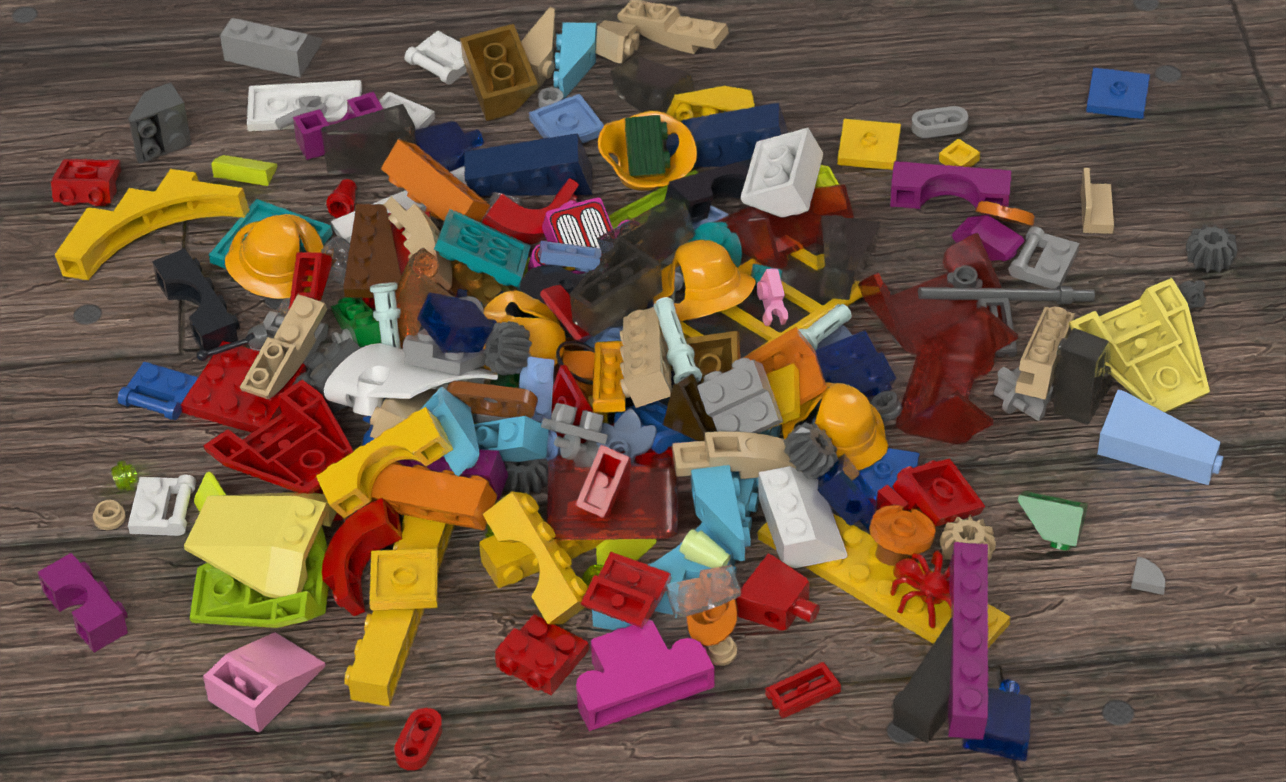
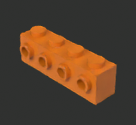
[381,139,490,222]
[367,462,497,531]

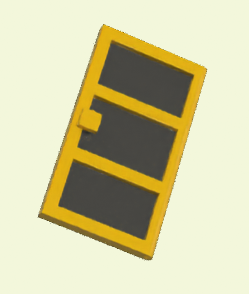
[679,238,868,359]

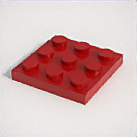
[181,341,306,433]

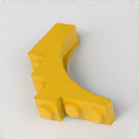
[55,169,249,280]

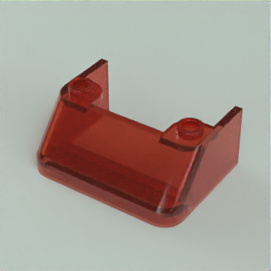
[896,306,1018,444]

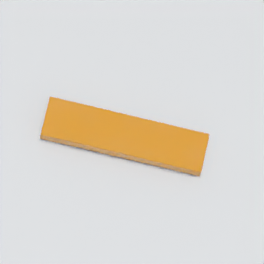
[593,341,626,413]

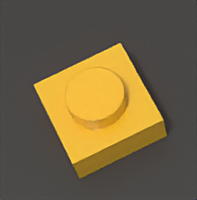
[939,139,980,167]

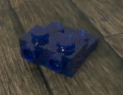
[815,330,897,397]

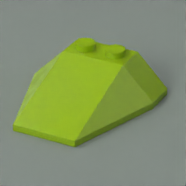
[189,525,329,628]

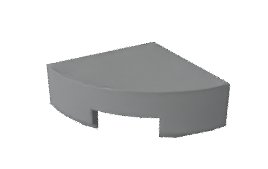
[1131,557,1166,595]

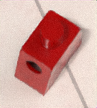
[736,553,820,631]

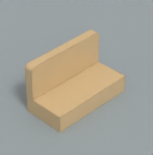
[1081,168,1114,234]

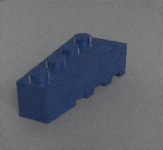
[666,102,789,167]
[465,133,593,196]

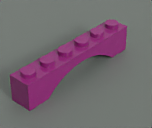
[948,542,988,740]

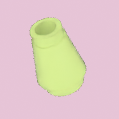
[679,529,731,572]

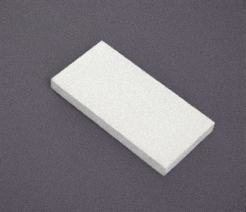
[247,80,362,131]

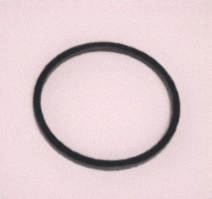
[556,341,595,385]

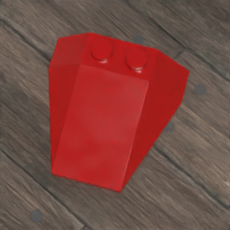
[203,379,354,494]

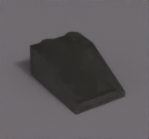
[321,104,417,176]

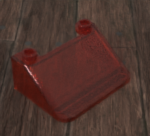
[714,184,857,269]
[858,233,1003,355]
[547,454,678,540]

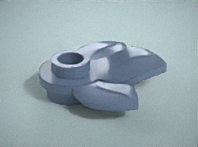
[596,408,657,464]

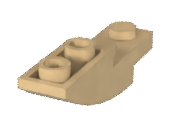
[617,0,729,54]
[383,196,452,291]
[240,294,327,399]
[672,432,802,479]

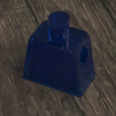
[410,121,484,172]
[417,292,497,353]
[817,454,877,532]
[962,679,1031,762]

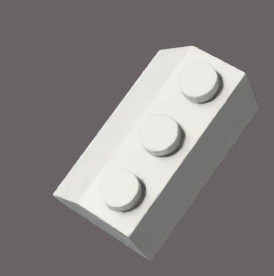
[740,128,824,217]
[758,466,847,569]

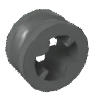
[871,391,902,422]

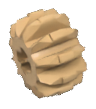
[940,515,996,564]

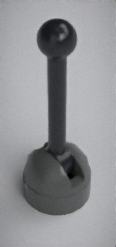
[196,323,268,362]

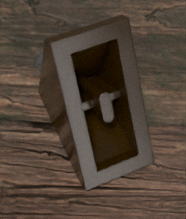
[663,374,717,441]

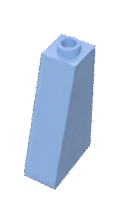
[1097,390,1224,485]

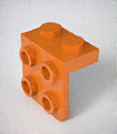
[743,327,826,405]

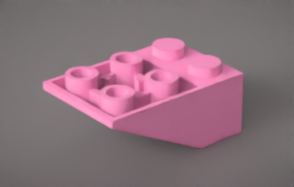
[203,632,326,732]

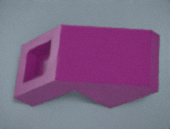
[951,215,1025,261]

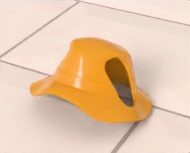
[598,111,697,191]
[225,214,327,299]
[653,240,756,321]
[479,291,565,380]
[782,382,888,473]

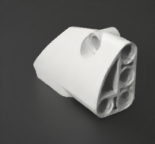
[324,343,498,416]

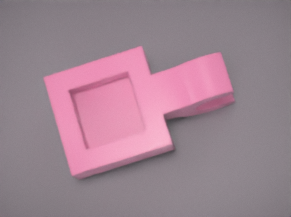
[757,268,788,326]

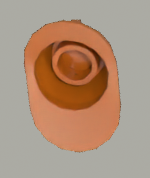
[684,575,737,646]

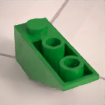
[330,297,381,348]

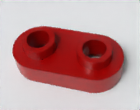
[394,708,443,770]

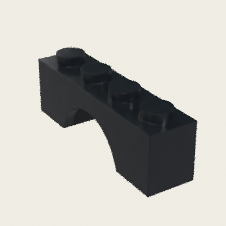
[664,158,752,225]
[152,248,240,351]

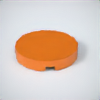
[975,201,1035,227]
[869,505,935,555]

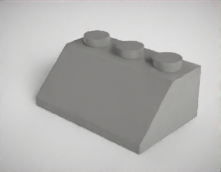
[220,18,323,77]

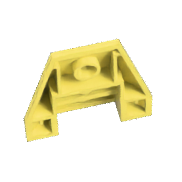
[1069,278,1210,413]
[184,492,337,598]

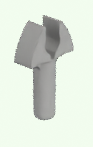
[275,96,327,129]

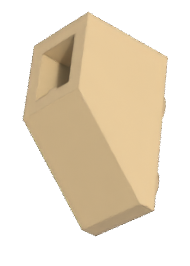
[595,20,640,64]

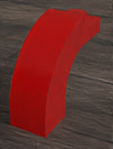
[481,178,579,244]
[322,498,403,616]

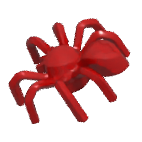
[890,550,952,629]

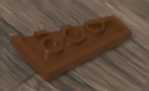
[343,204,405,298]

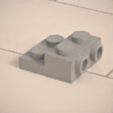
[403,324,486,376]
[697,358,783,434]

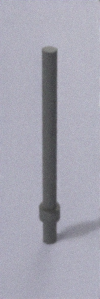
[918,286,1095,305]

